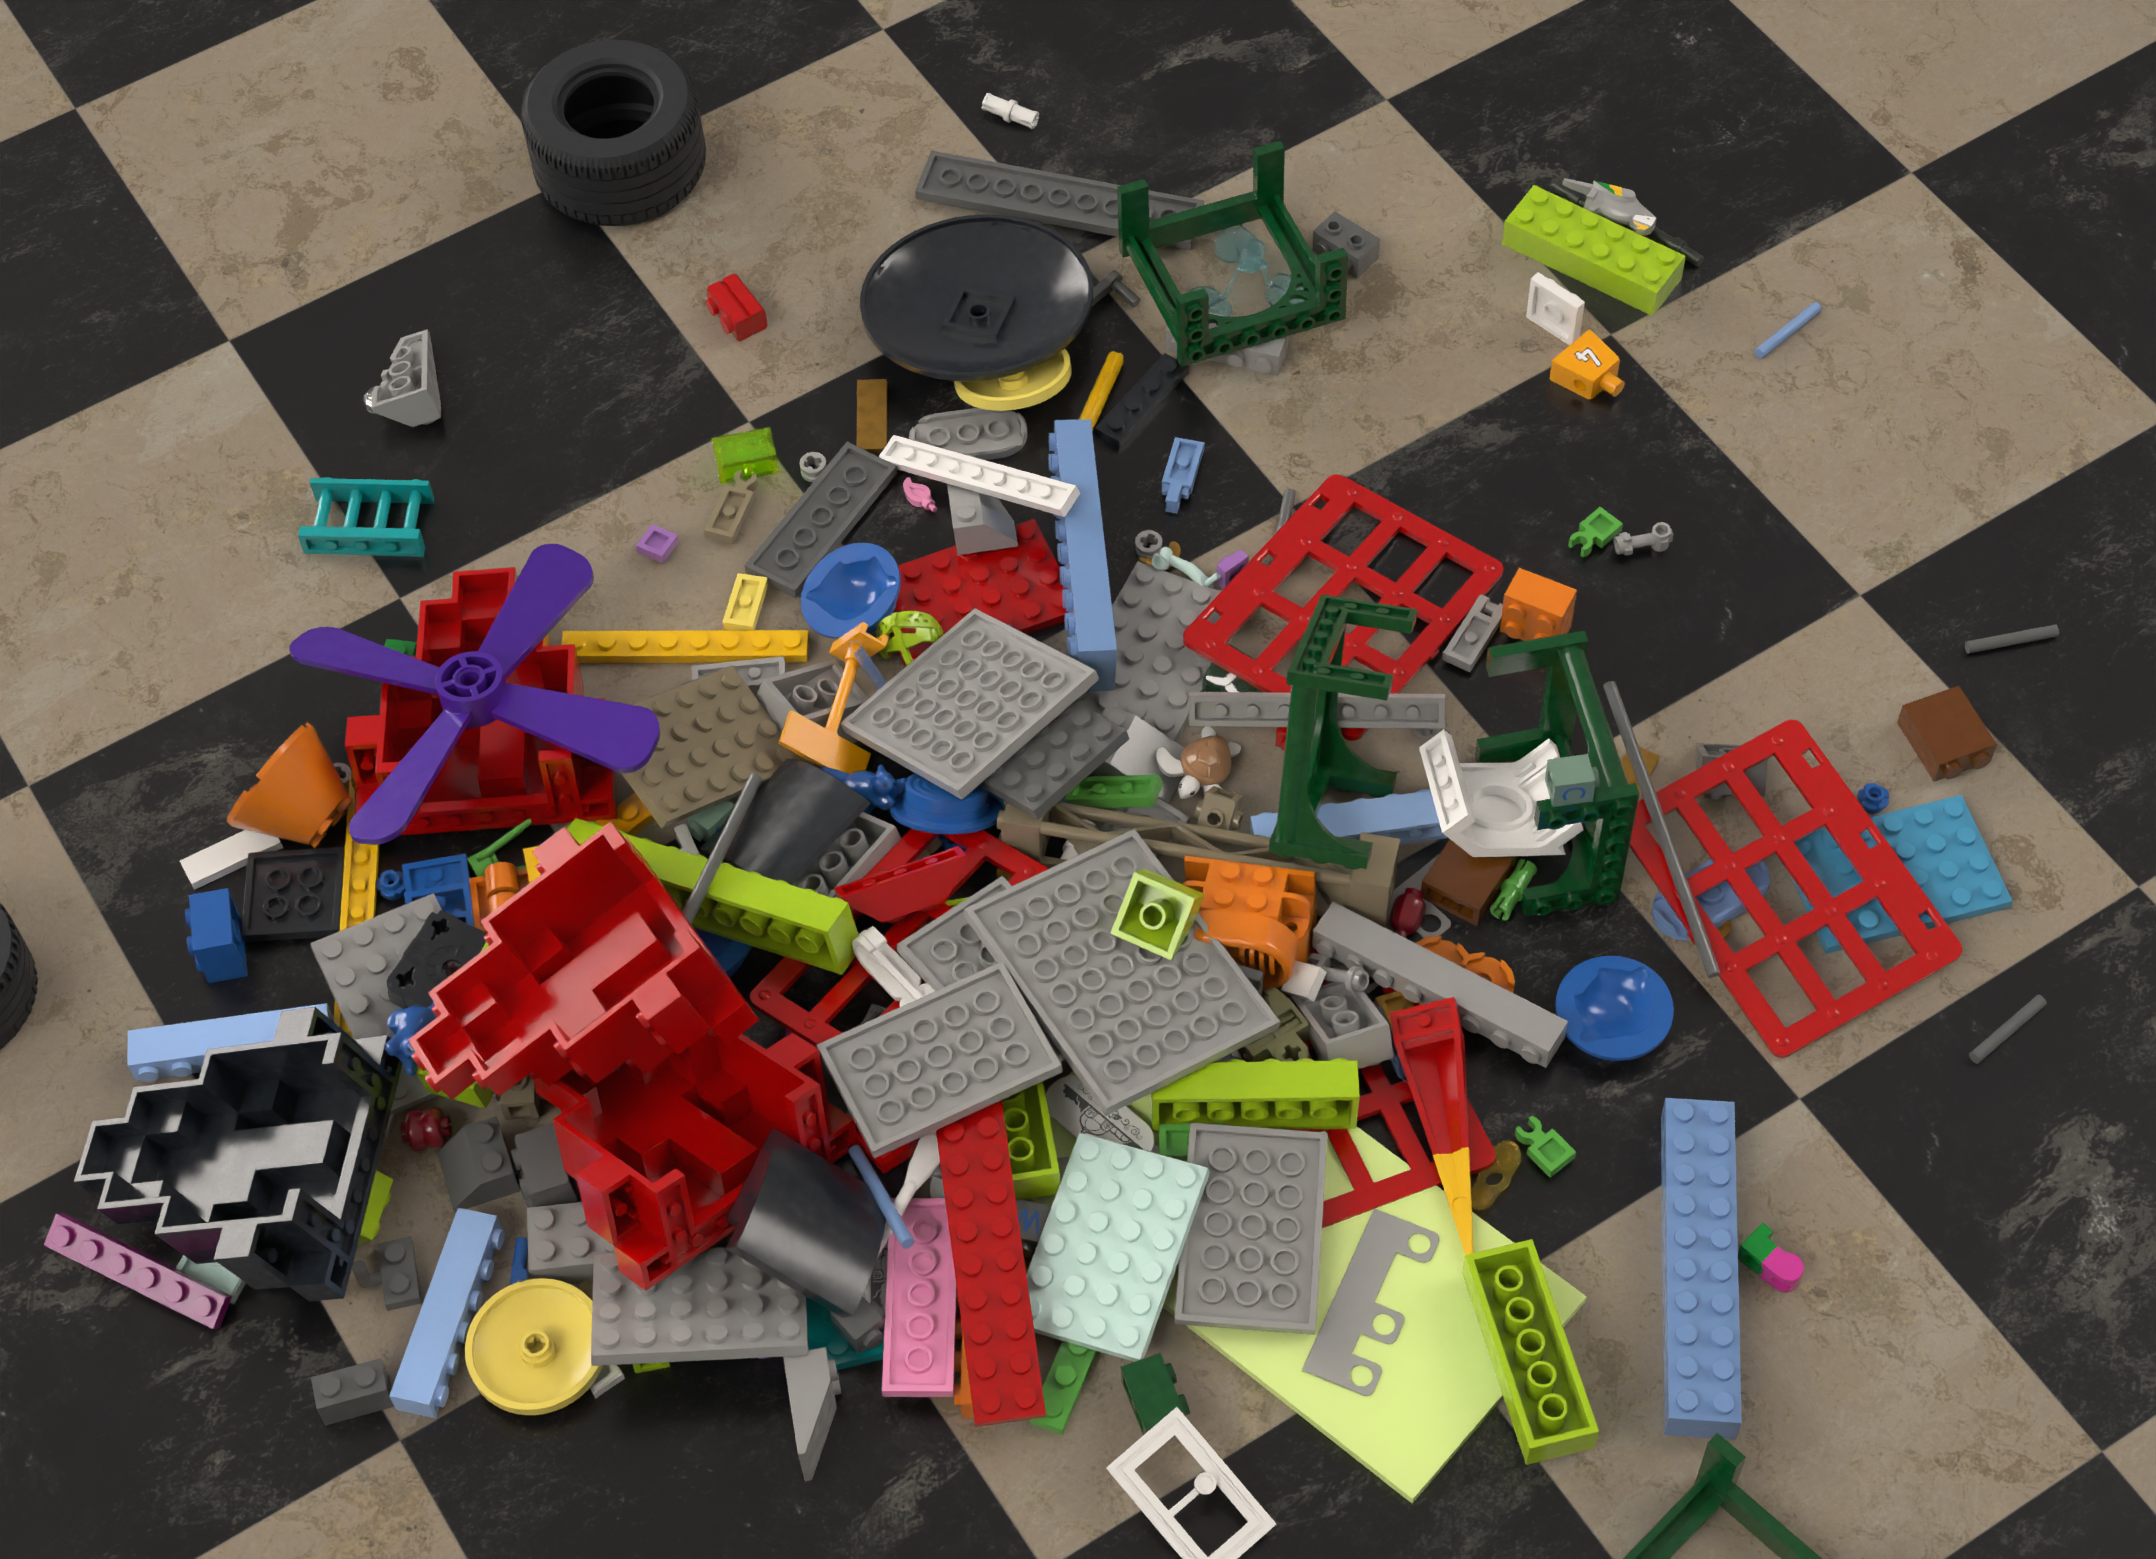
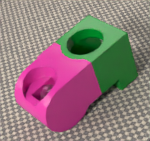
[1738,1222,1804,1293]

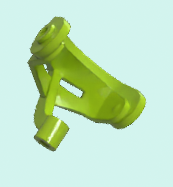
[876,611,943,666]

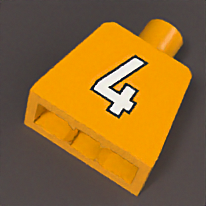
[1550,329,1625,399]

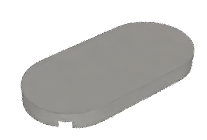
[909,408,1027,460]

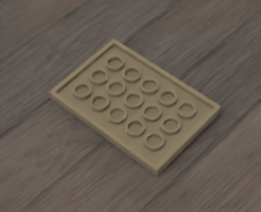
[622,665,804,829]

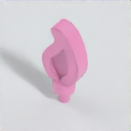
[903,477,937,512]

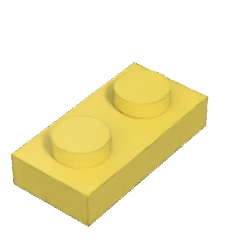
[722,573,769,630]

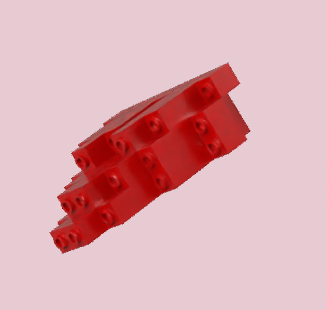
[345,567,618,835]
[408,822,759,1100]
[533,1033,859,1291]

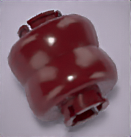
[400,1107,452,1151]

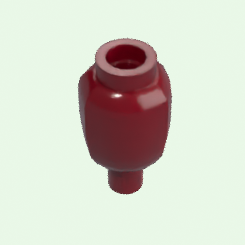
[1390,888,1426,938]

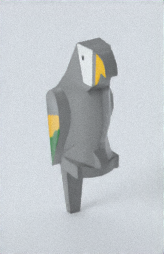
[1562,178,1656,235]

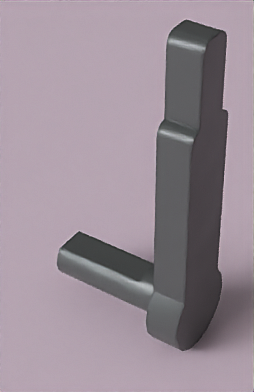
[1092,270,1141,308]

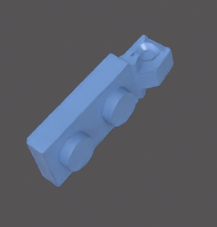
[1162,437,1205,513]

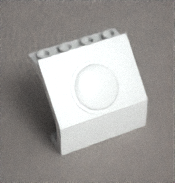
[1419,729,1583,857]

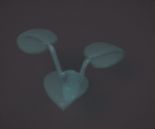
[1189,224,1304,317]

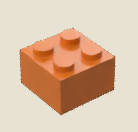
[1500,568,1577,641]

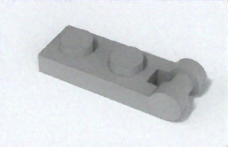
[1442,595,1503,672]

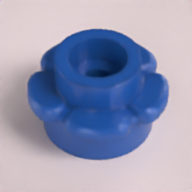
[1857,783,1890,814]
[376,870,405,900]

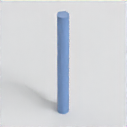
[848,1145,914,1249]

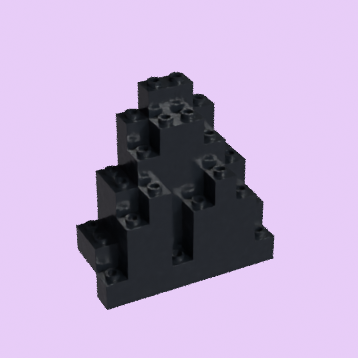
[74,1007,403,1301]

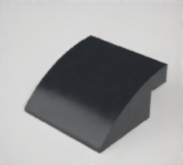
[700,758,870,885]
[726,1129,886,1318]

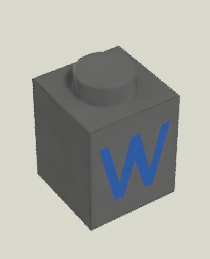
[1016,1199,1051,1257]

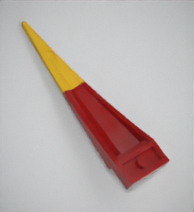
[1389,997,1474,1255]

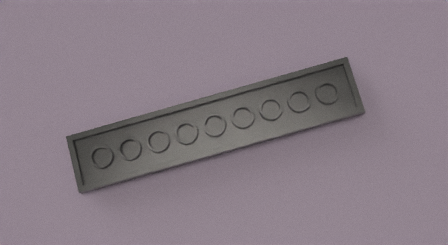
[915,150,1204,250]

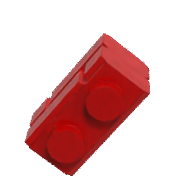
[705,273,768,342]

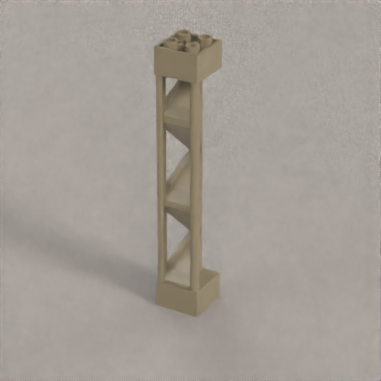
[997,801,1400,928]

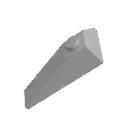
[371,329,441,427]
[947,484,1018,555]

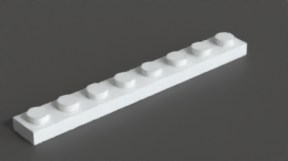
[879,435,1080,517]

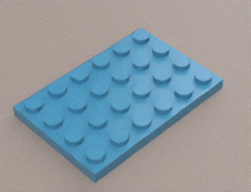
[1791,795,2013,954]

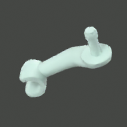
[1152,547,1221,588]

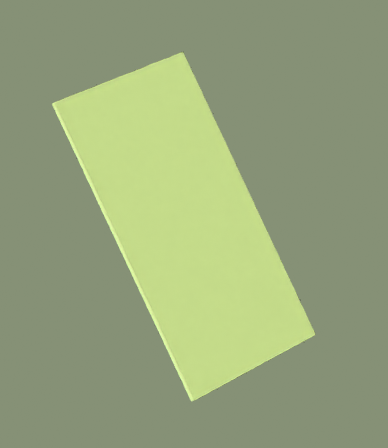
[1026,1071,1587,1503]

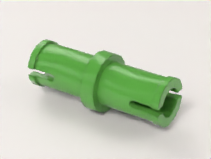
[1490,859,1537,921]

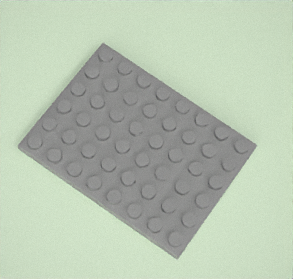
[964,829,1280,1116]

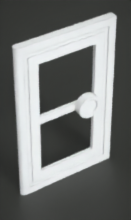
[1106,1407,1276,1559]

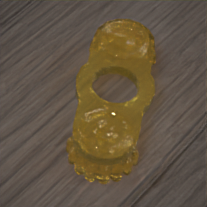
[1471,1140,1521,1210]

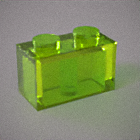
[711,427,779,484]

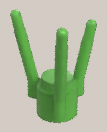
[467,819,532,877]

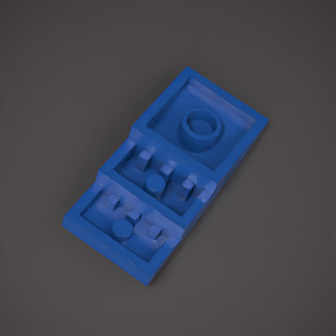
[402,854,474,926]

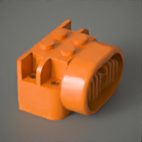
[1183,856,1317,990]

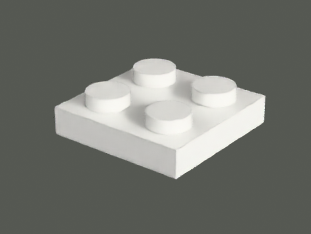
[1526,272,1585,345]

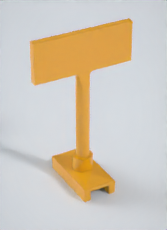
[778,622,889,774]

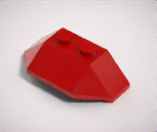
[834,846,968,923]

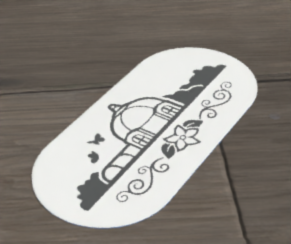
[1046,1075,1154,1152]

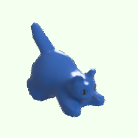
[821,764,907,814]
[385,1002,437,1076]

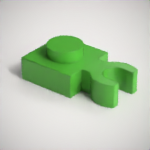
[1569,507,1623,557]
[1515,1116,1576,1178]

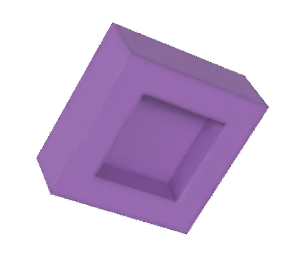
[636,524,679,564]
[1217,549,1248,589]

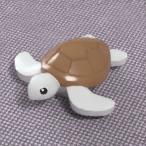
[1155,726,1241,799]

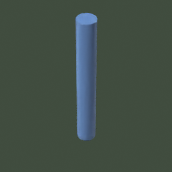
[1754,302,1822,359]

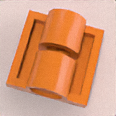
[469,862,530,933]

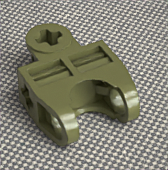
[1238,986,1310,1062]

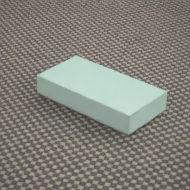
[176,1255,246,1304]

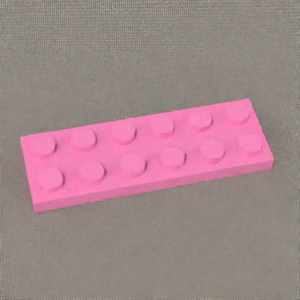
[882,1198,957,1397]

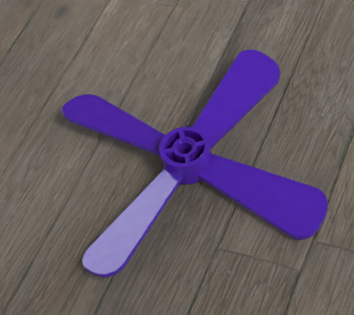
[289,544,660,845]

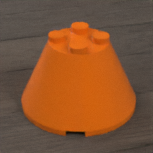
[226,722,353,848]

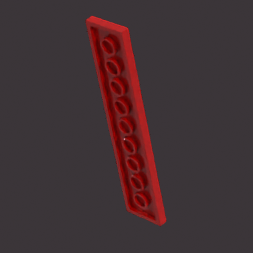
[936,1100,1046,1427]

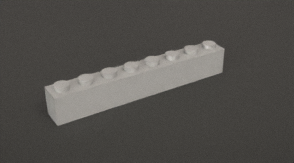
[1312,902,1568,1068]

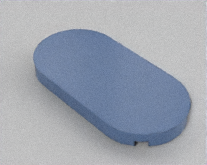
[1652,851,1770,941]

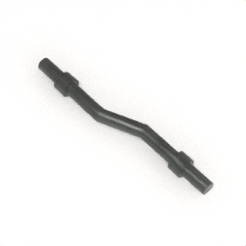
[1551,179,1704,266]

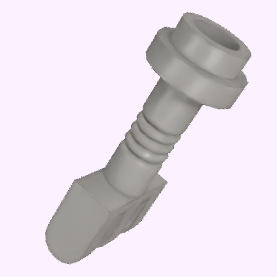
[1307,953,1369,993]

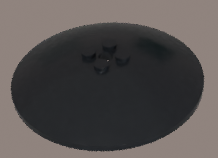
[860,214,1093,381]

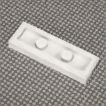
[180,830,283,890]

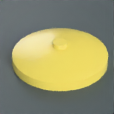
[954,348,1072,411]
[465,1278,603,1415]

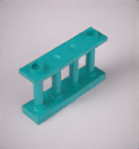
[298,477,434,557]

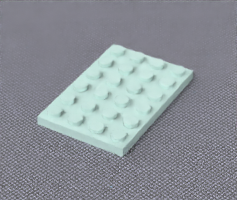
[1026,1133,1210,1362]

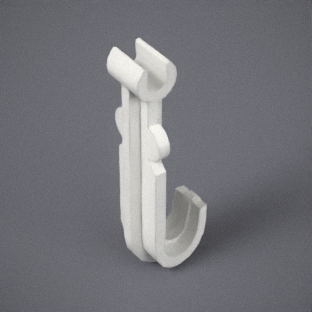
[852,926,935,1007]

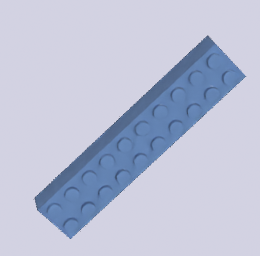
[1048,419,1117,692]
[1661,1098,1742,1440]

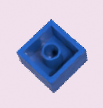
[185,888,248,983]

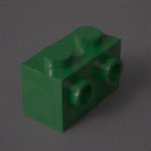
[1120,1353,1190,1435]

